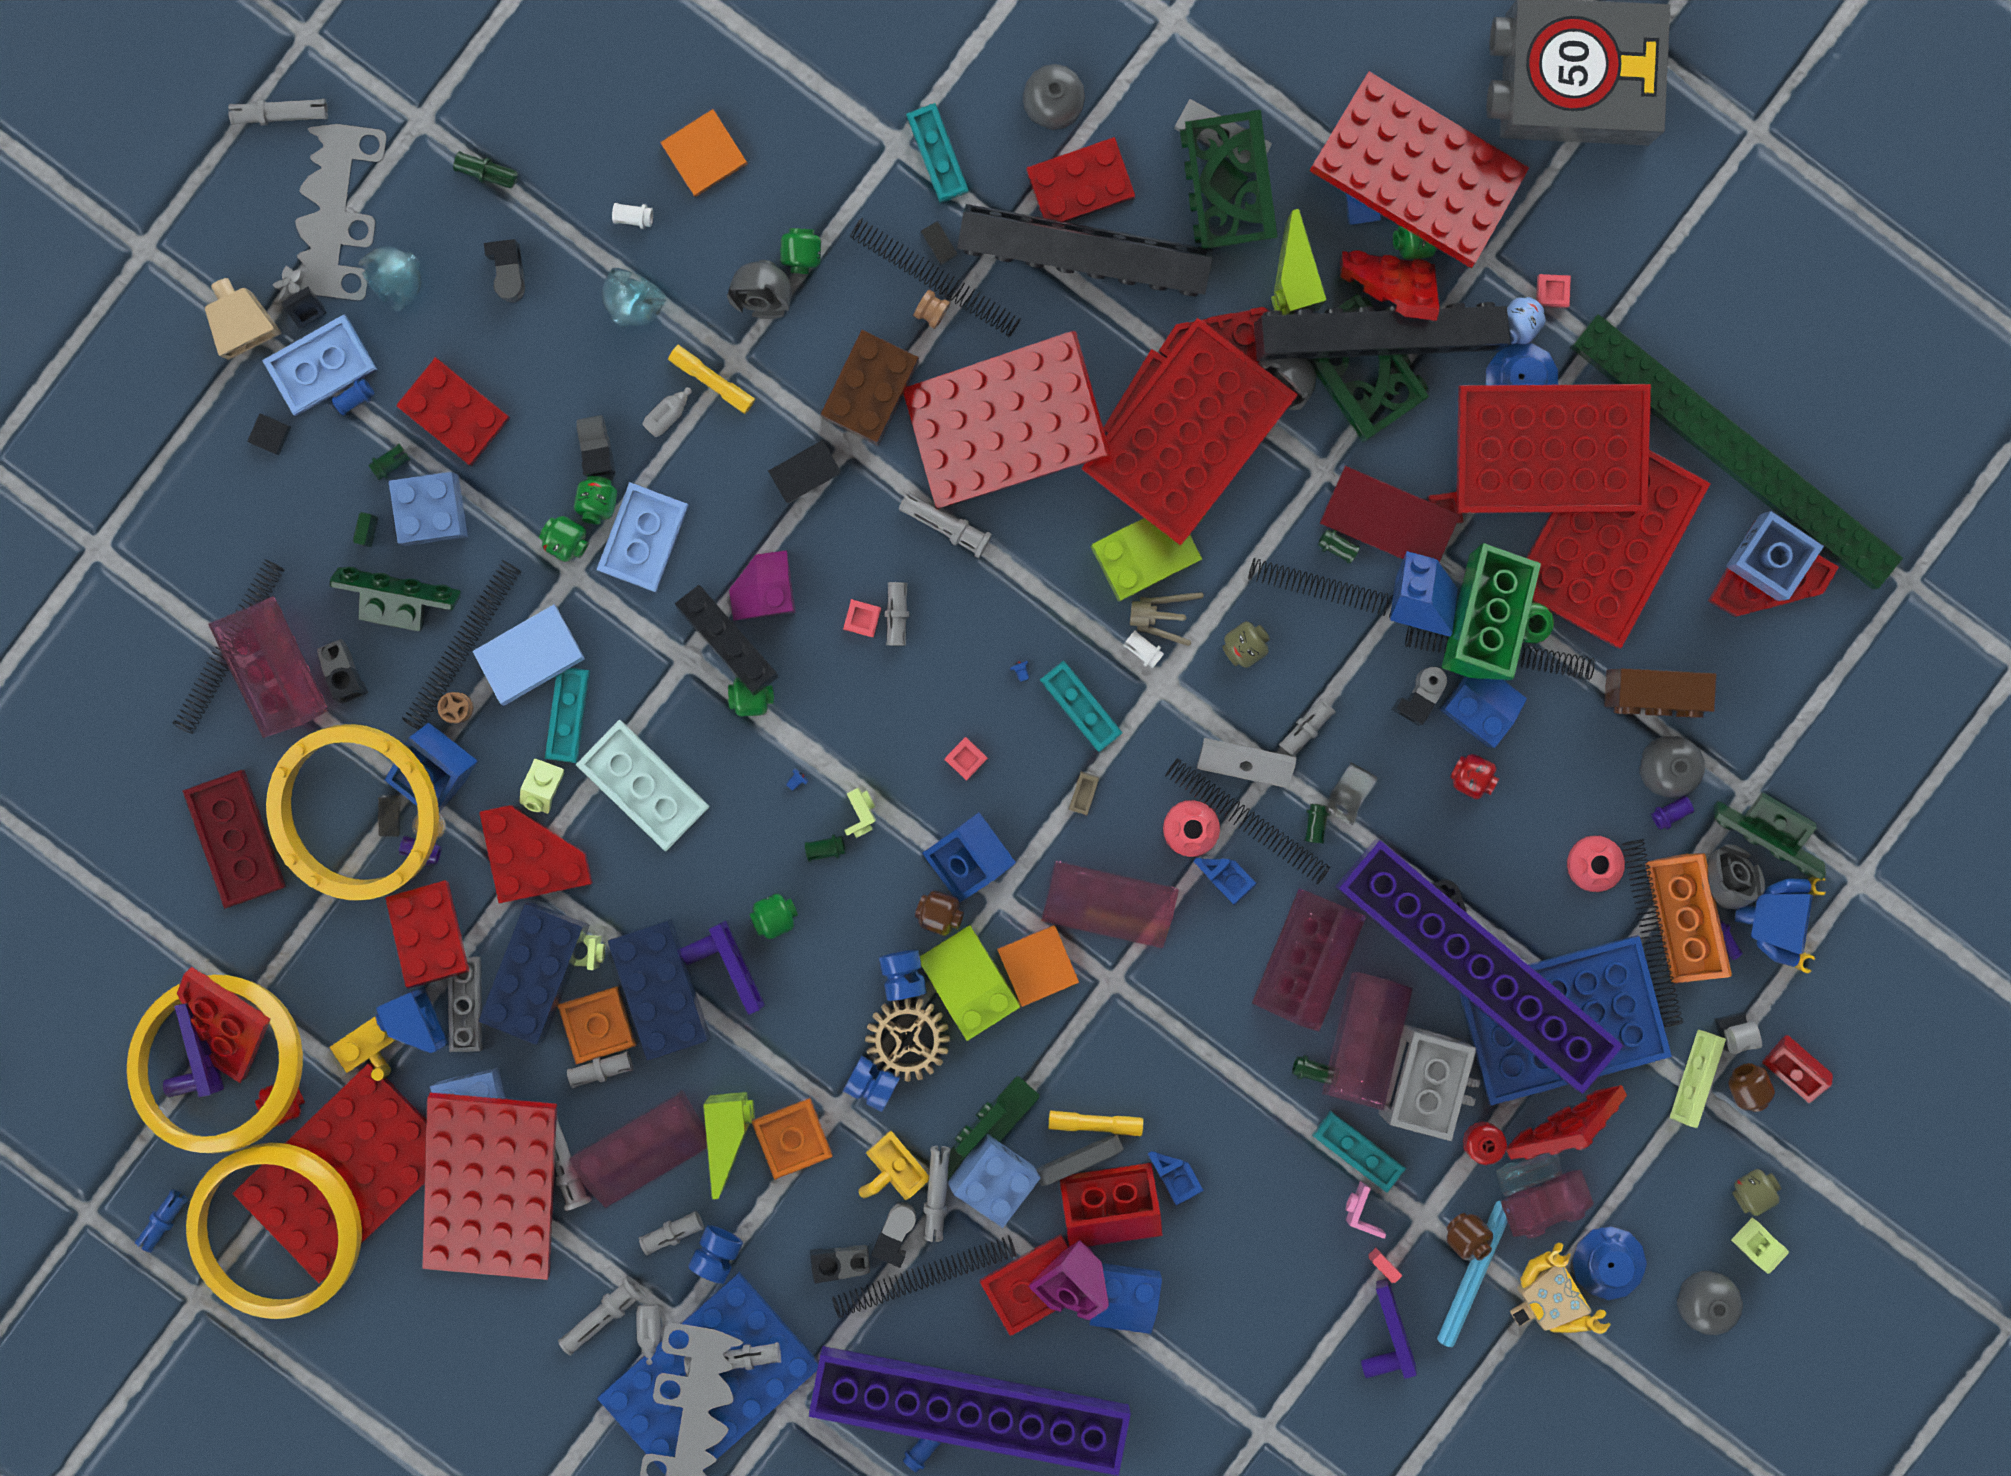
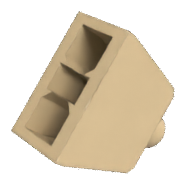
[205,278,282,360]

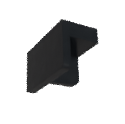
[768,440,841,503]

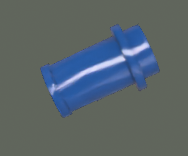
[332,379,375,416]
[903,1438,941,1472]

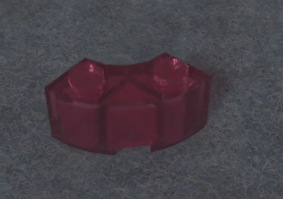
[1501,1169,1594,1239]

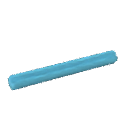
[1437,1200,1513,1347]

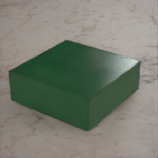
[1209,159,1248,202]
[353,512,378,547]

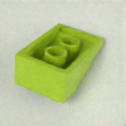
[1271,209,1326,315]
[1090,518,1202,602]
[920,925,1020,1041]
[703,1092,755,1199]

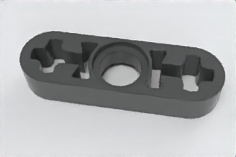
[1036,1134,1124,1186]

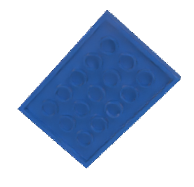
[1459,935,1672,1105]
[597,1272,819,1475]

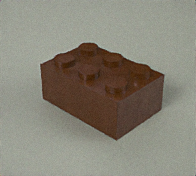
[820,330,919,446]
[1604,668,1716,718]

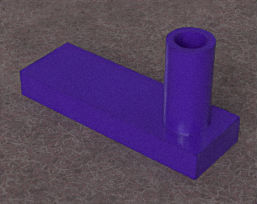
[680,920,765,1015]
[163,1004,224,1098]
[1361,1278,1417,1379]

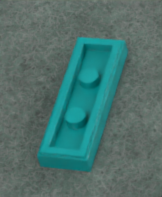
[906,103,969,203]
[1040,660,1123,753]
[545,668,590,763]
[1312,1110,1406,1193]

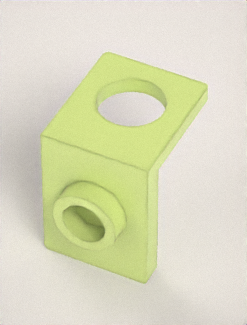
[574,935,605,970]

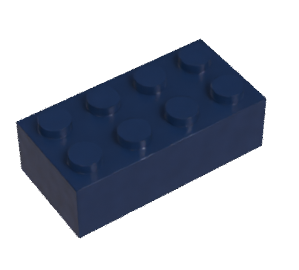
[478,902,590,1045]
[607,919,711,1061]

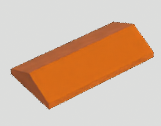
[1645,853,1732,983]

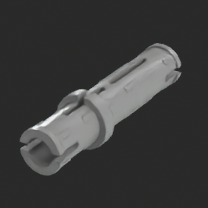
[228,98,328,126]
[923,1146,951,1242]
[684,1342,781,1377]

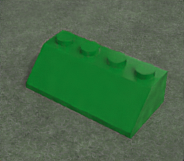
[1441,543,1541,680]

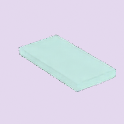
[576,720,710,852]

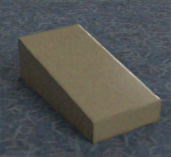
[1069,771,1099,815]

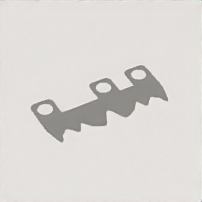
[295,124,386,301]
[640,1323,743,1476]

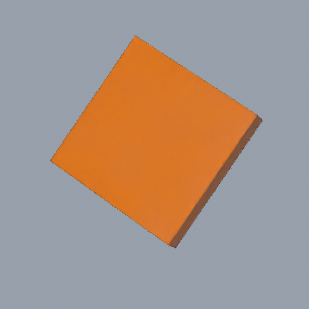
[660,109,748,197]
[997,924,1079,1007]
[558,985,637,1065]
[752,1098,833,1180]

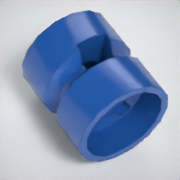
[879,949,927,1001]
[843,1056,900,1112]
[688,1225,743,1284]

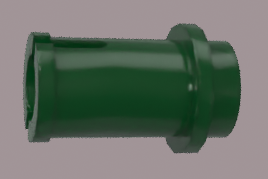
[368,443,411,480]
[1317,529,1360,564]
[1304,803,1331,844]
[805,834,846,862]
[1292,1055,1334,1085]

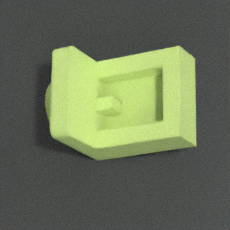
[520,759,564,814]
[844,788,876,838]
[1731,1217,1789,1274]

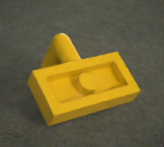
[329,1017,396,1081]
[859,1131,929,1201]

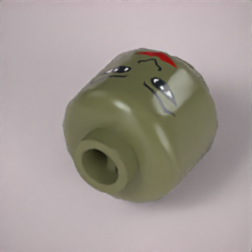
[1222,621,1271,668]
[1732,1169,1782,1216]

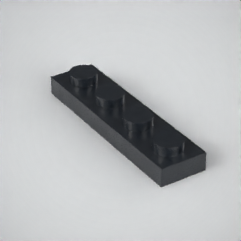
[675,585,778,696]

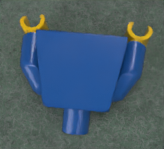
[1735,877,1826,973]

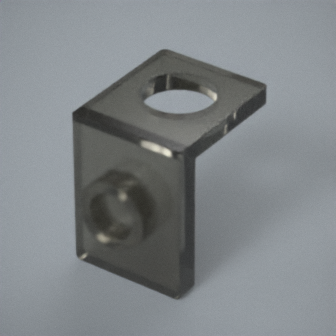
[1325,762,1378,825]

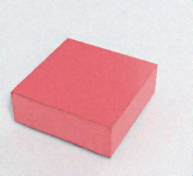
[1536,274,1571,308]
[843,599,882,638]
[944,737,988,781]
[1368,1248,1402,1283]

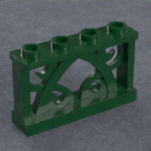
[1180,109,1278,249]
[1310,293,1429,442]

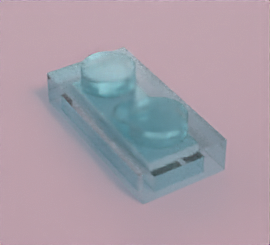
[1496,1153,1562,1197]

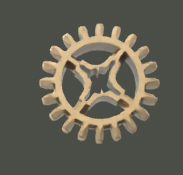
[865,998,950,1082]

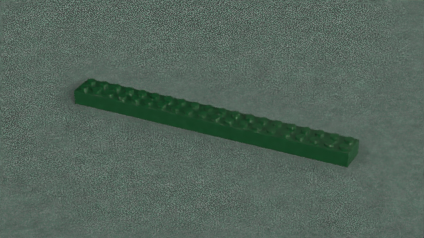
[1570,314,1903,590]

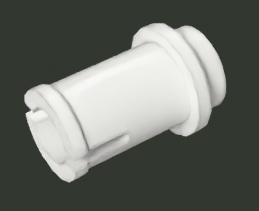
[612,203,653,229]
[1123,630,1164,668]

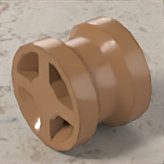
[913,289,951,329]
[437,692,474,724]

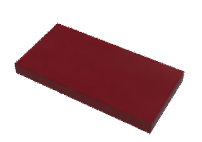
[1319,466,1460,562]
[182,770,286,909]

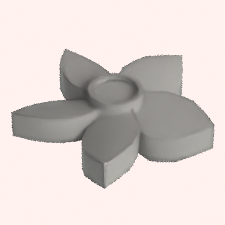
[272,266,305,302]

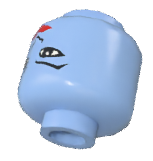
[1507,297,1546,344]

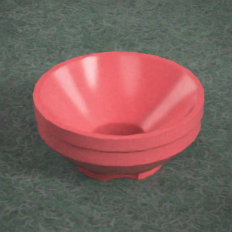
[1163,800,1220,857]
[1567,835,1625,892]

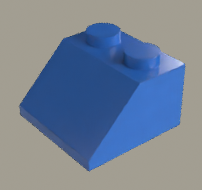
[1390,551,1458,637]
[1439,676,1527,748]
[384,723,478,813]
[922,812,1016,902]
[375,986,449,1053]
[1089,1263,1162,1334]

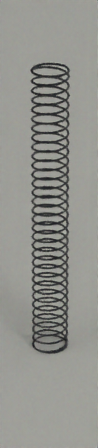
[850,218,1021,338]
[1248,558,1393,618]
[172,559,285,734]
[402,560,522,730]
[1405,626,1595,680]
[1165,758,1330,884]
[1621,839,1683,1027]
[832,1235,1016,1318]

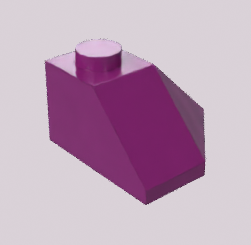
[729,550,796,621]
[1029,1240,1109,1320]

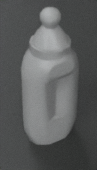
[642,387,692,437]
[636,1304,661,1365]

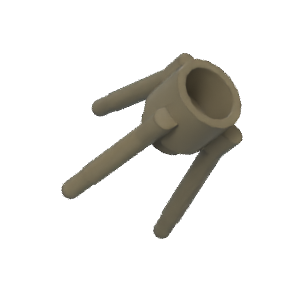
[1130,592,1204,646]

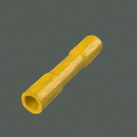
[668,344,756,414]
[1048,1111,1143,1136]

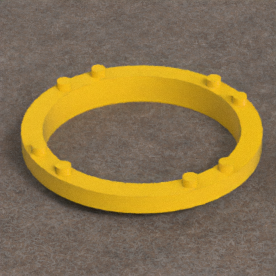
[266,724,439,900]
[127,975,303,1153]
[186,1143,362,1319]

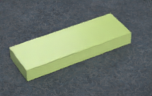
[1670,1029,1726,1128]

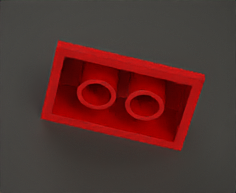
[1060,1163,1163,1247]

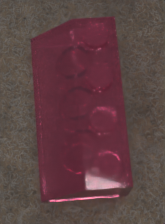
[208,596,329,738]
[1041,860,1179,948]
[1252,888,1367,1032]
[1322,972,1413,1110]
[569,1090,707,1208]

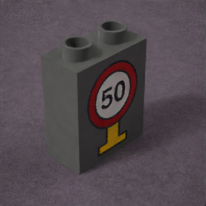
[1486,0,1671,146]

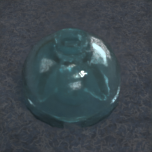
[359,246,422,311]
[602,268,666,327]

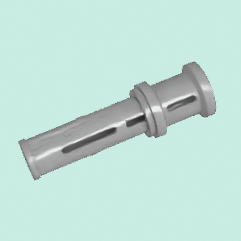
[898,492,992,559]
[554,1118,592,1211]
[558,1276,645,1356]

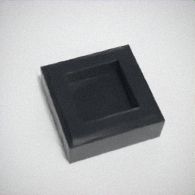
[281,286,327,329]
[247,413,291,455]

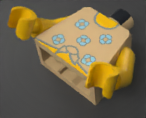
[1510,1243,1611,1334]

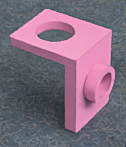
[1345,1181,1386,1239]

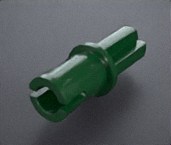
[453,151,518,189]

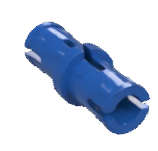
[135,1189,188,1253]

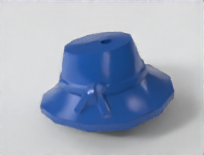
[1486,343,1558,385]
[1572,1226,1647,1300]

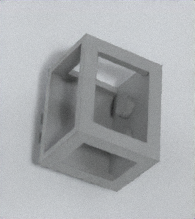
[1379,1024,1481,1141]

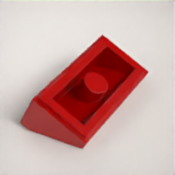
[1762,1035,1833,1103]

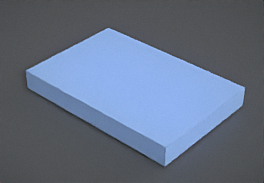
[262,314,377,416]
[597,482,689,593]
[472,604,585,706]

